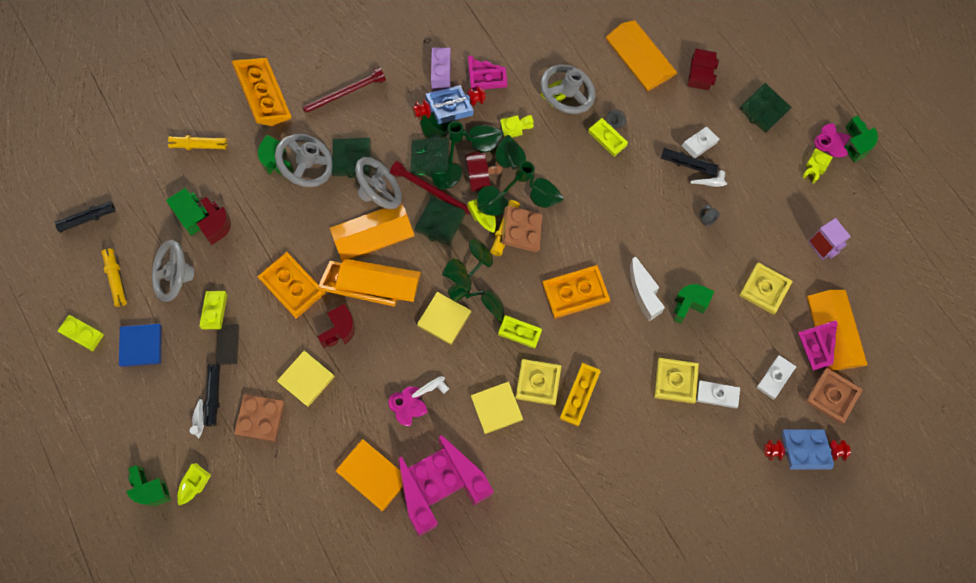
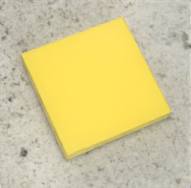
[739,262,793,315]
[417,292,471,345]
[277,351,335,407]
[654,358,699,404]
[516,359,562,406]
[471,382,523,434]

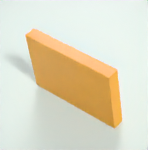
[257,252,326,319]
[542,265,610,319]
[335,439,403,512]

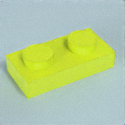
[588,118,628,157]
[199,291,227,329]
[58,315,104,351]
[498,315,542,349]

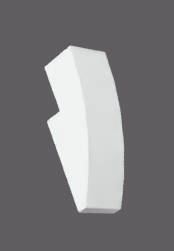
[630,257,665,321]

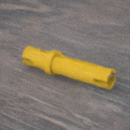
[168,135,228,150]
[490,200,520,256]
[101,248,127,307]

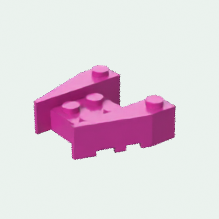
[399,435,494,537]

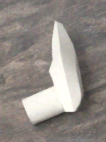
[691,170,727,187]
[412,376,450,398]
[190,399,204,438]

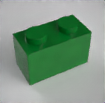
[166,188,209,236]

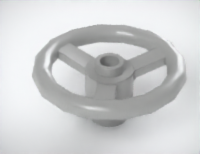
[540,64,596,114]
[275,134,334,187]
[355,157,402,209]
[152,240,194,302]

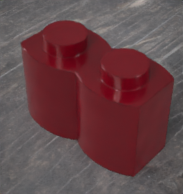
[687,48,719,91]

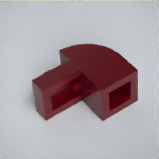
[465,151,490,192]
[197,197,231,245]
[317,303,355,348]

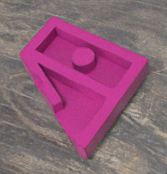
[468,56,507,90]
[798,320,837,371]

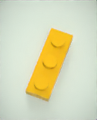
[560,363,601,427]

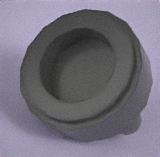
[607,110,626,129]
[700,205,720,226]

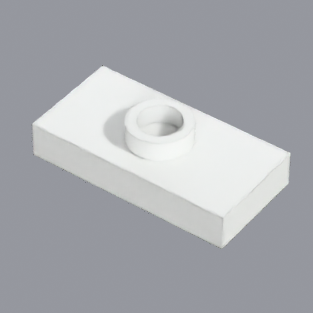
[682,127,720,159]
[756,355,796,400]
[696,381,740,409]

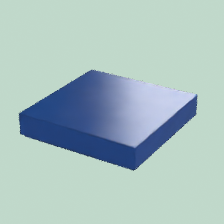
[119,324,162,367]

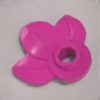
[814,123,850,157]
[388,387,427,427]

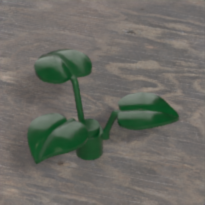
[421,112,503,189]
[477,135,564,216]
[442,239,504,323]

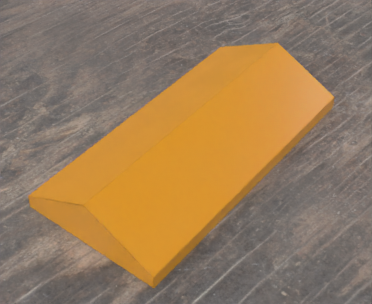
[606,20,677,92]
[232,58,292,126]
[330,202,414,262]
[336,259,421,302]
[318,261,399,307]
[807,290,868,371]

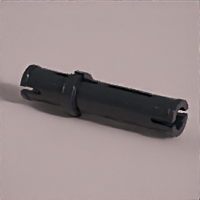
[660,147,718,176]
[55,201,116,233]
[203,364,221,427]

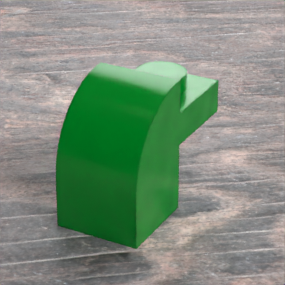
[844,115,878,163]
[257,135,294,176]
[673,284,715,324]
[126,465,171,507]

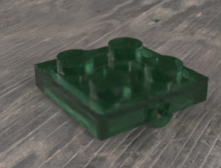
[739,83,792,133]
[331,137,371,178]
[410,138,450,177]
[414,197,466,246]

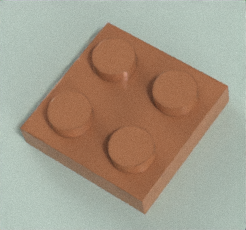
[502,206,542,252]
[805,368,863,425]
[234,394,285,442]

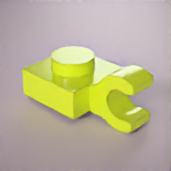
[500,115,534,138]

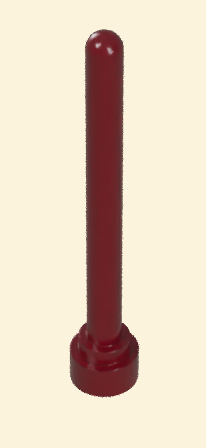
[303,67,386,113]
[389,161,470,214]

